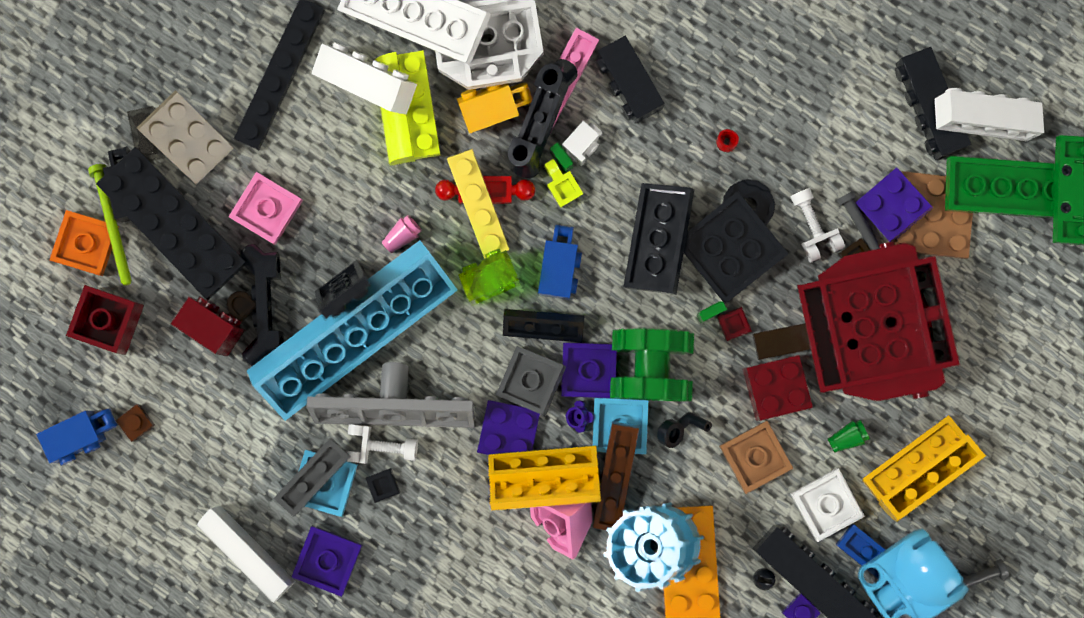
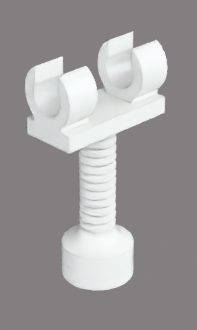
[790,188,845,263]
[346,424,418,464]

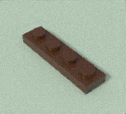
[593,421,639,530]

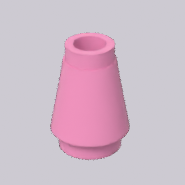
[382,215,422,253]

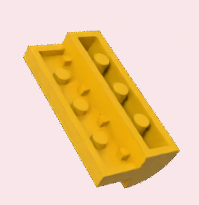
[862,415,986,522]
[488,446,601,511]

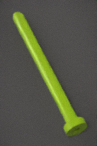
[88,164,132,286]

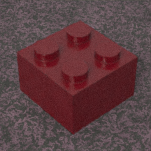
[66,285,144,355]
[171,296,245,357]
[743,355,813,421]

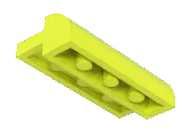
[374,50,441,165]

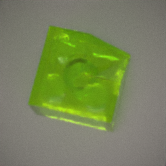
[458,249,520,306]

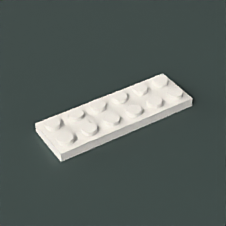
[337,0,491,65]

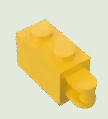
[456,83,533,134]

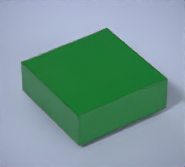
[550,143,573,173]
[697,301,727,323]

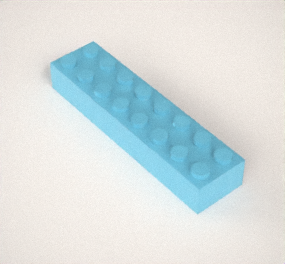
[247,240,458,421]

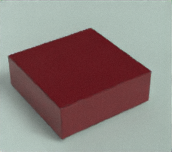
[717,307,752,341]

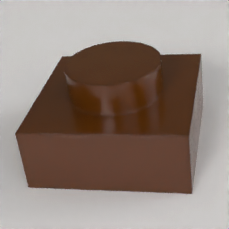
[115,404,155,442]

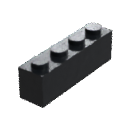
[895,47,972,160]

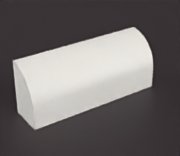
[197,506,296,603]

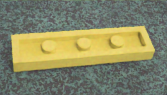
[447,149,509,259]

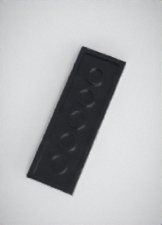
[96,147,247,300]

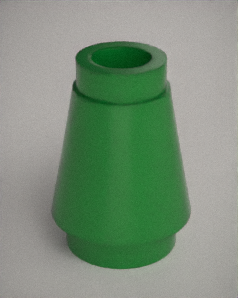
[827,420,870,453]

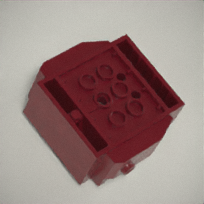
[797,241,960,401]

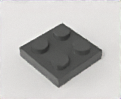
[496,346,566,416]

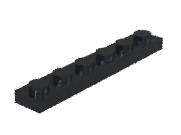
[234,0,325,151]

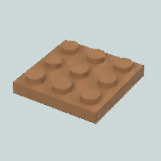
[888,171,973,259]

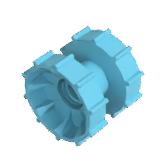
[604,502,704,592]

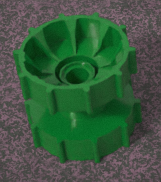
[610,328,694,402]

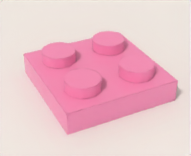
[229,172,303,245]

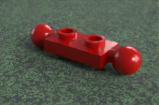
[435,176,536,204]

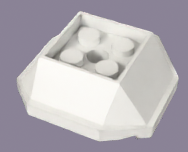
[435,0,544,90]

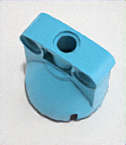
[858,528,968,618]

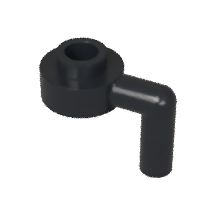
[657,412,712,448]

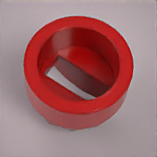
[716,129,739,153]

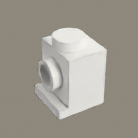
[562,121,602,166]

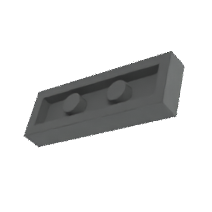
[274,438,351,517]

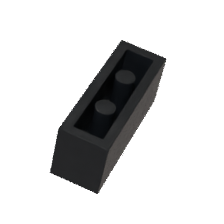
[595,35,665,124]

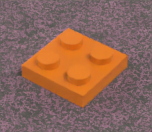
[49,210,119,277]

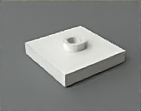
[790,468,865,542]

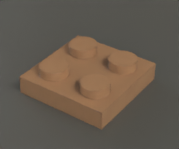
[719,421,793,494]

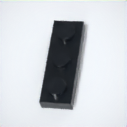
[502,309,585,343]

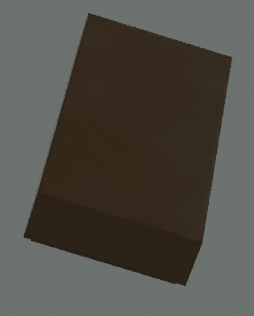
[752,323,811,360]

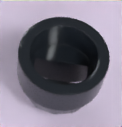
[753,568,775,591]

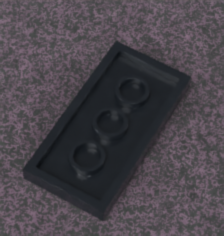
[623,183,695,295]
[315,260,371,319]

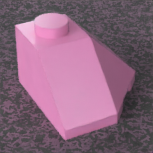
[530,503,592,559]

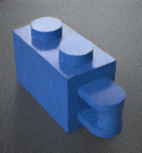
[538,224,582,300]
[36,408,118,466]

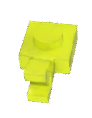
[544,159,583,208]

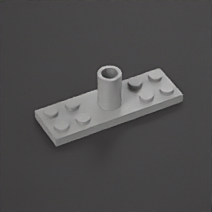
[307,362,475,428]

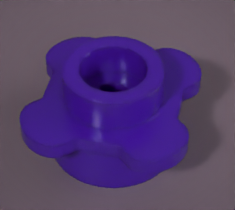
[566,400,594,433]

